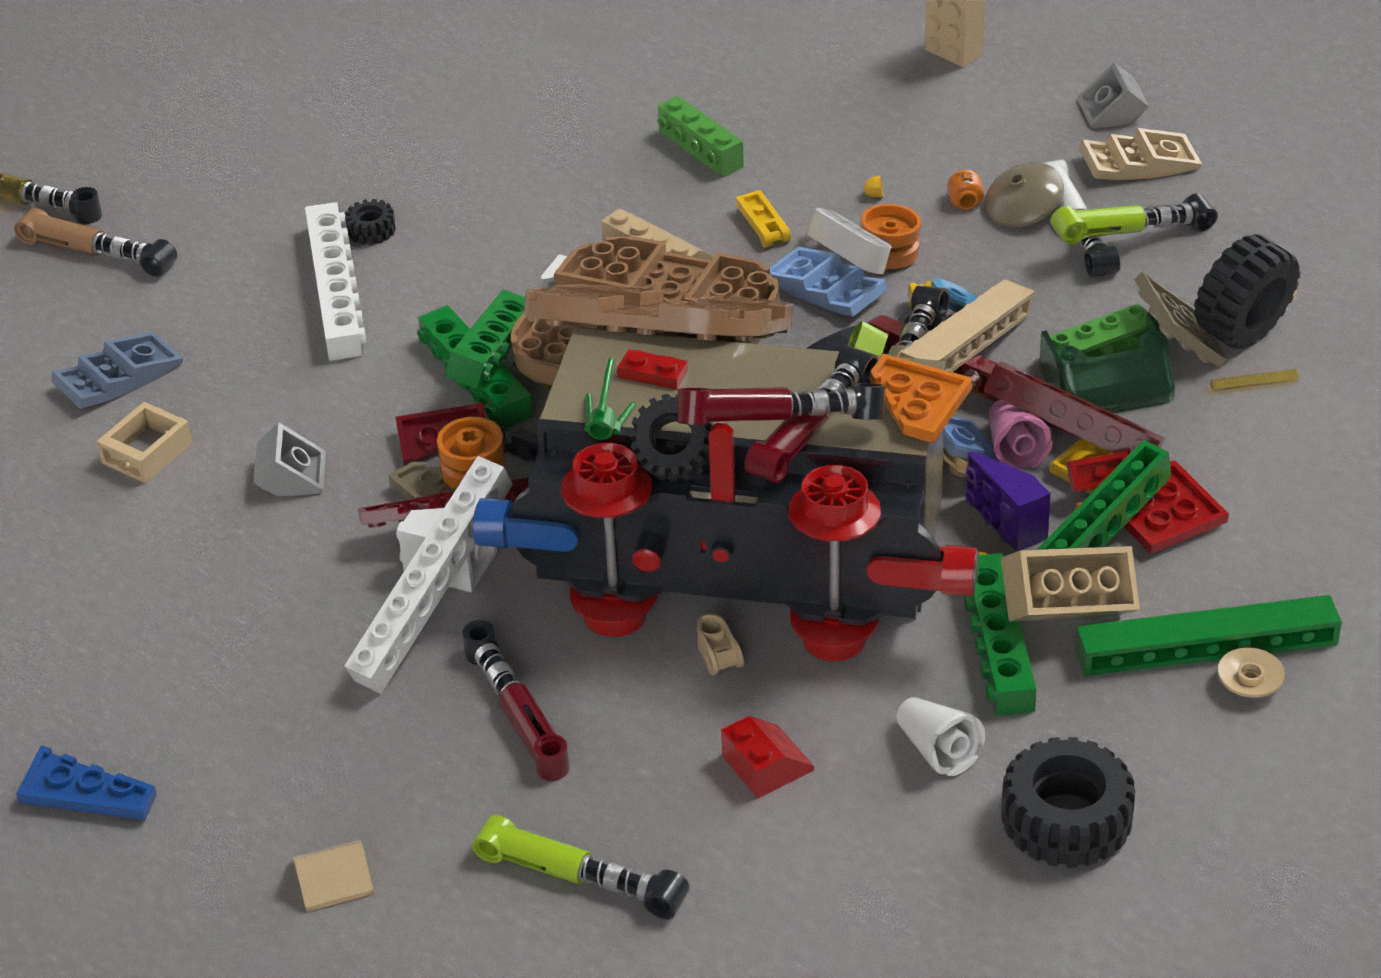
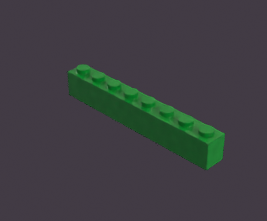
[1075,595,1342,676]

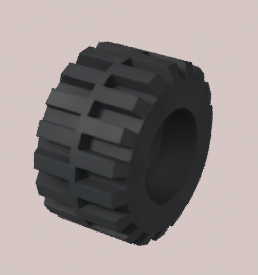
[630,394,713,482]

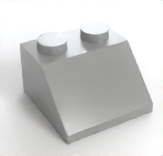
[1077,62,1149,129]
[253,422,326,497]

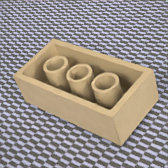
[925,0,985,68]
[1001,546,1140,622]

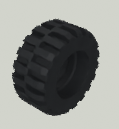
[1194,234,1300,349]
[1001,737,1136,868]

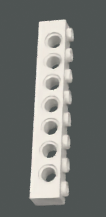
[305,202,367,361]
[344,456,513,694]

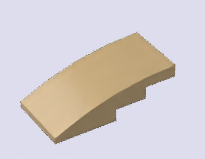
[1079,128,1202,180]

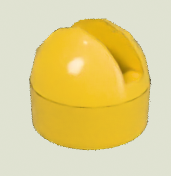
[863,176,884,198]

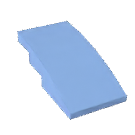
[769,247,888,317]

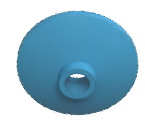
[931,278,977,311]

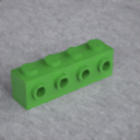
[657,96,744,177]
[1040,303,1158,380]

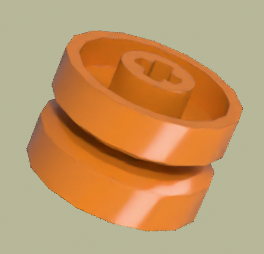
[860,204,921,269]
[437,417,507,489]

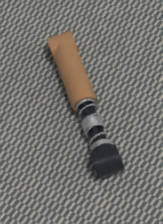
[14,208,177,277]

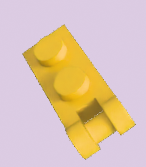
[736,190,791,248]

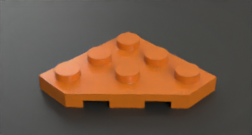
[870,354,973,443]

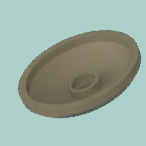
[985,162,1064,228]

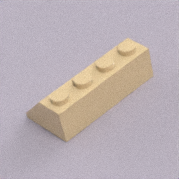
[601,208,714,260]

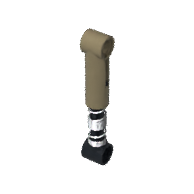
[888,285,949,357]

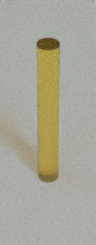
[1210,369,1299,391]

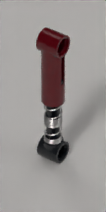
[745,345,878,483]
[677,383,885,425]
[462,620,570,781]

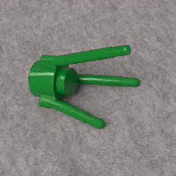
[584,357,636,440]

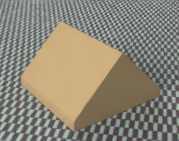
[292,840,374,912]

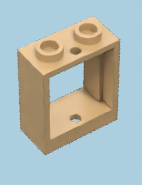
[96,402,193,483]

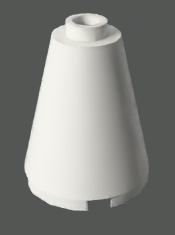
[896,697,985,776]

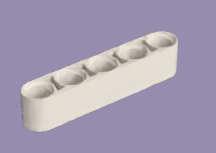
[808,208,891,274]

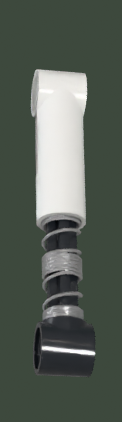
[1044,159,1120,277]

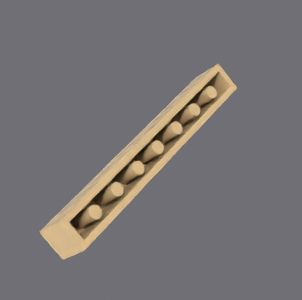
[897,279,1035,372]

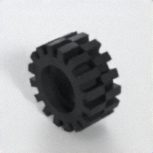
[345,199,396,245]

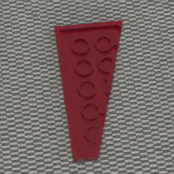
[358,477,529,528]

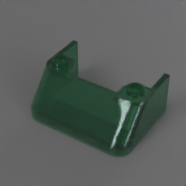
[1039,312,1176,413]

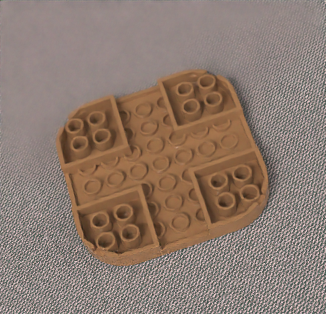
[511,236,779,385]
[524,284,793,342]

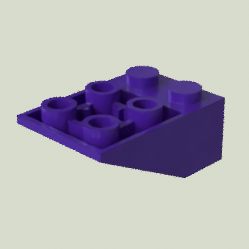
[965,451,1051,552]

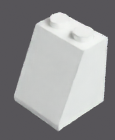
[396,508,497,592]

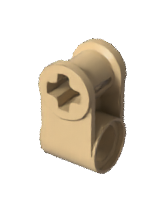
[697,614,744,676]

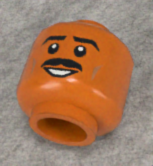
[947,170,984,210]

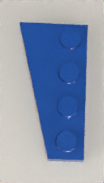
[16,745,157,820]

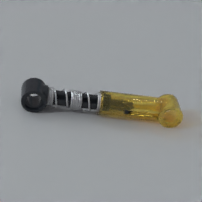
[0,173,102,224]

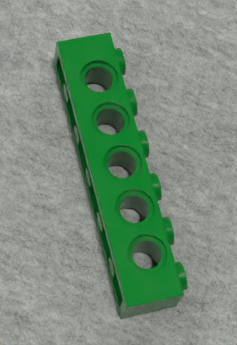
[445,289,525,389]
[417,305,533,429]
[1037,440,1171,550]
[964,553,1037,715]

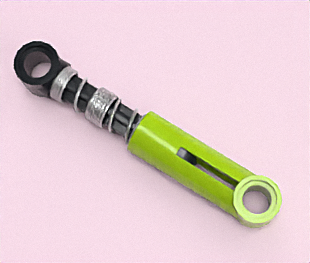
[1050,193,1218,245]
[472,814,690,920]

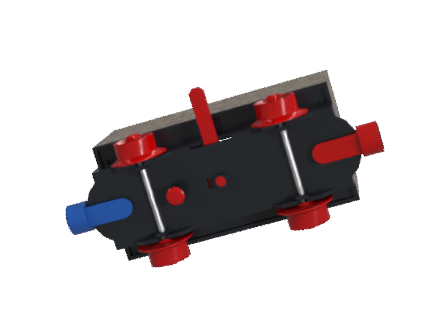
[472,328,979,661]

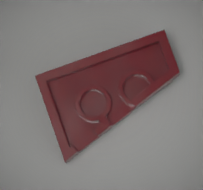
[395,403,486,466]

